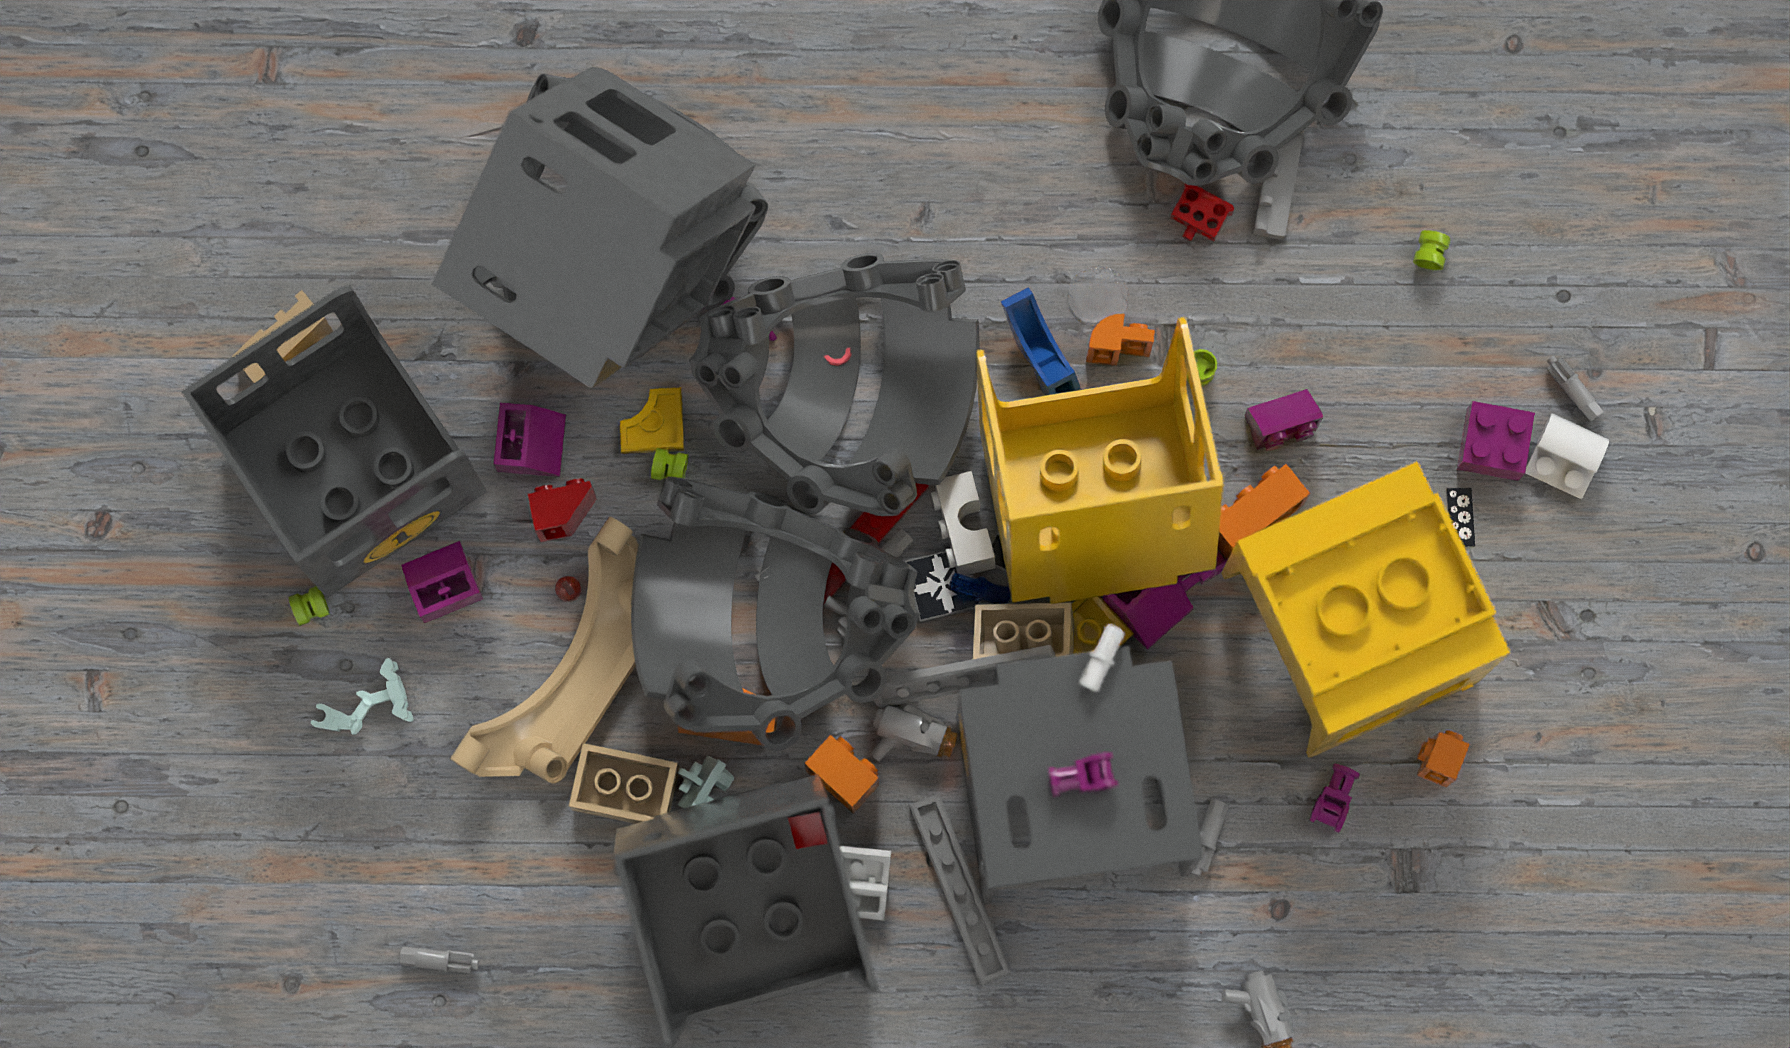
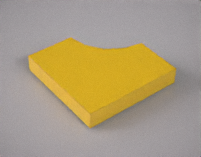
[620,387,684,454]

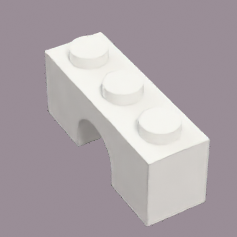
[930,471,995,577]

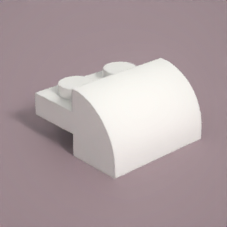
[1525,413,1609,499]
[840,846,891,920]

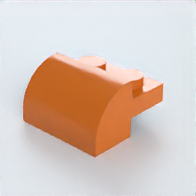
[1086,314,1155,366]

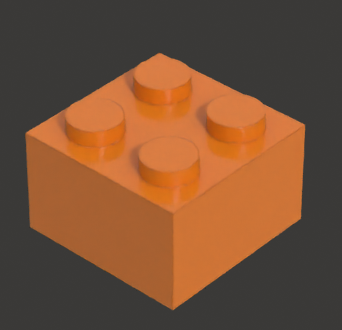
[804,735,879,814]

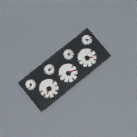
[1446,488,1475,547]

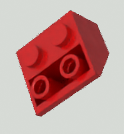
[528,478,597,543]

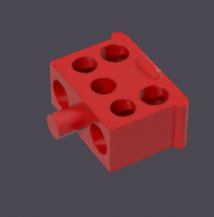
[1170,183,1234,242]

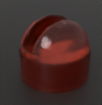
[555,576,581,602]

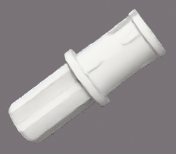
[1079,625,1124,692]

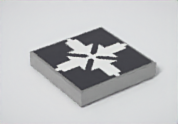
[904,551,981,623]

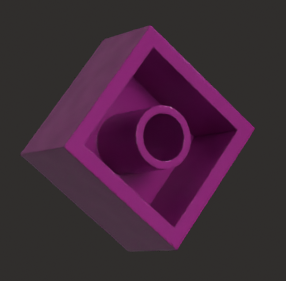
[1457,401,1535,481]

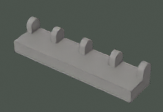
[1253,129,1305,240]

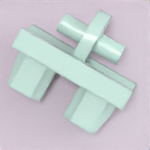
[677,756,734,808]

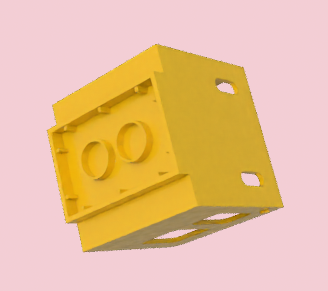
[976,317,1224,604]
[1221,461,1511,758]

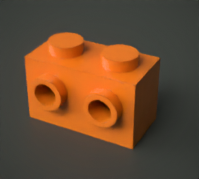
[1417,730,1470,787]

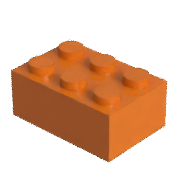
[1218,464,1310,559]

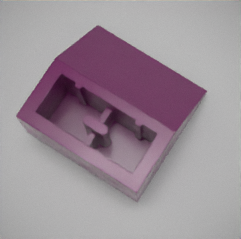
[1245,389,1323,451]
[493,402,566,477]
[401,541,484,623]
[1103,582,1194,650]

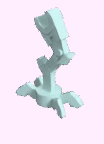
[310,658,414,735]

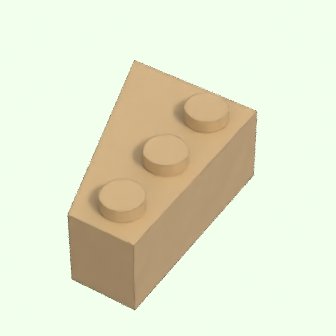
[232,290,333,383]

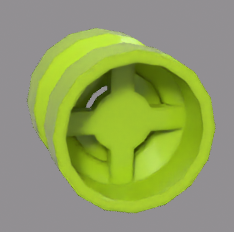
[1413,230,1451,271]
[1187,349,1217,387]
[651,448,689,480]
[288,586,330,626]

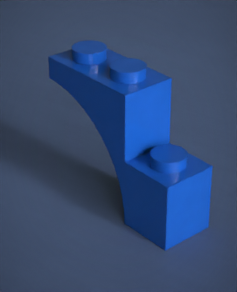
[1001,288,1081,396]

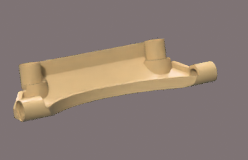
[450,517,638,783]

